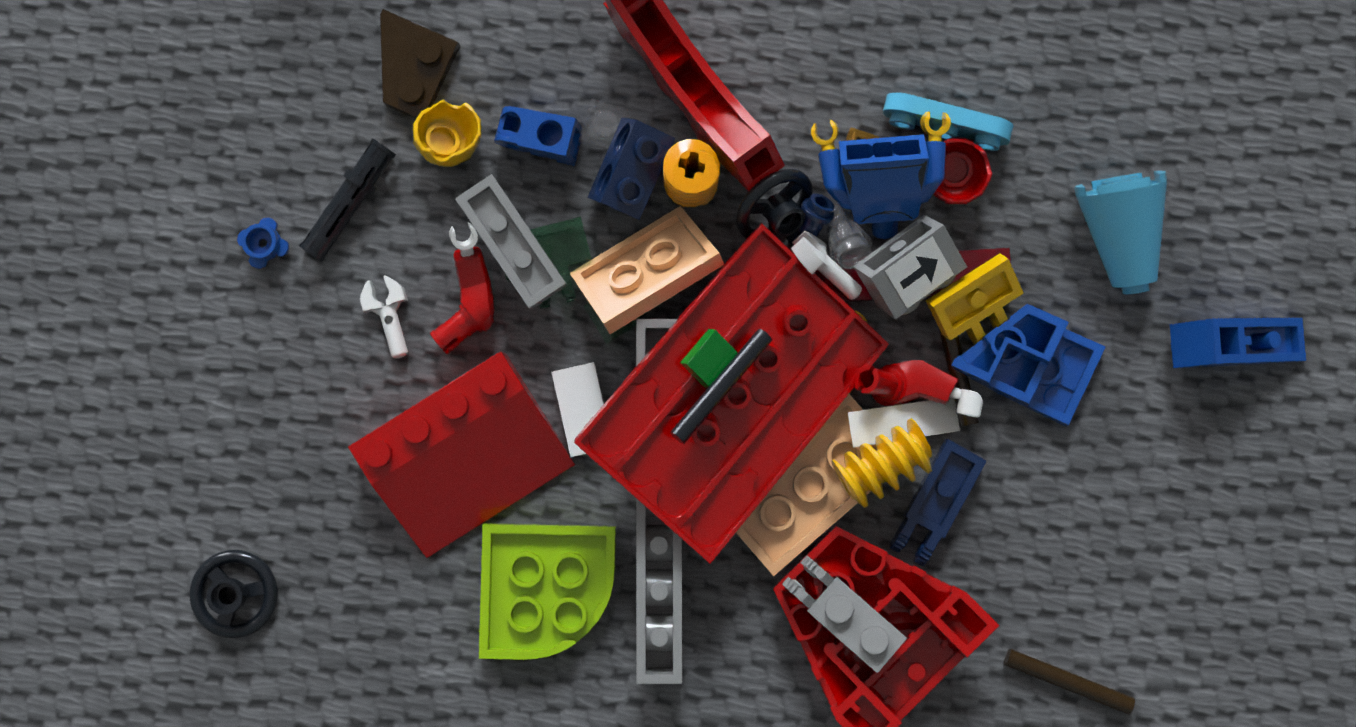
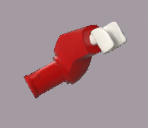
[430,222,495,355]
[854,360,983,418]

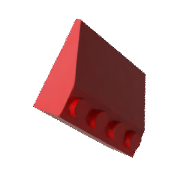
[348,351,576,558]

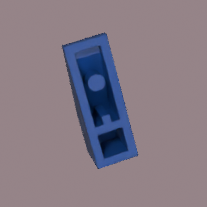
[1170,318,1306,368]

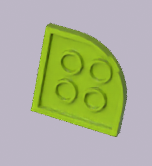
[479,523,616,660]

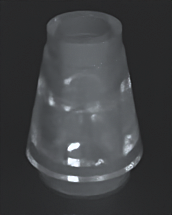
[824,204,872,269]

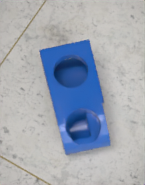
[494,106,584,166]

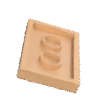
[570,206,724,334]

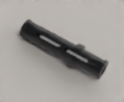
[299,138,396,261]

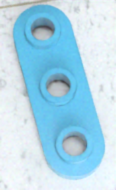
[883,93,1014,151]

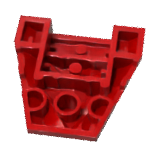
[773,526,1000,727]

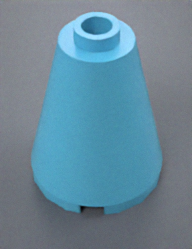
[1074,171,1167,294]

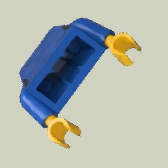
[811,111,951,239]

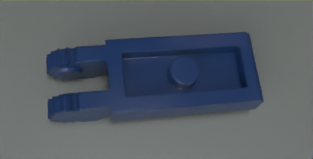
[890,439,986,567]

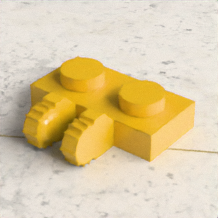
[926,253,1024,345]

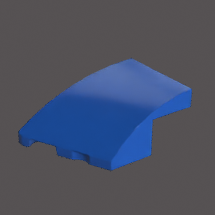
[951,304,1106,427]

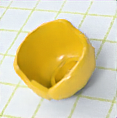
[413,100,481,167]

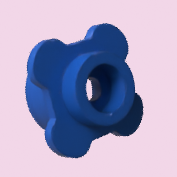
[237,218,289,269]

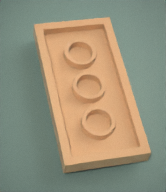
[736,394,877,576]

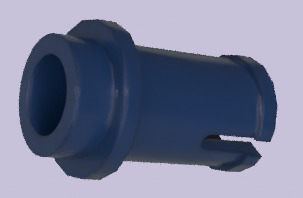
[787,194,835,245]

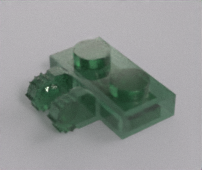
[504,217,592,309]

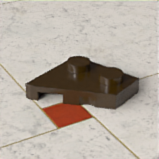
[380,9,460,119]

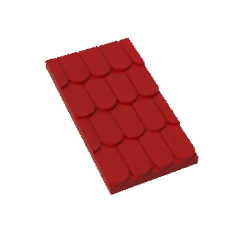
[574,222,889,564]

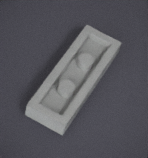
[455,174,568,310]

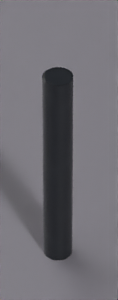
[670,329,772,444]

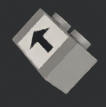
[853,215,967,319]

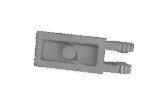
[782,555,907,673]

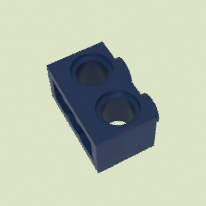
[587,118,675,220]

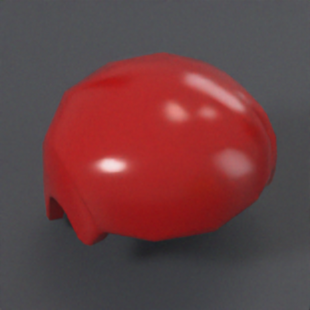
[933,138,992,205]

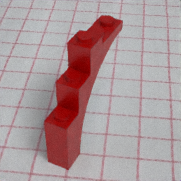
[603,0,785,191]

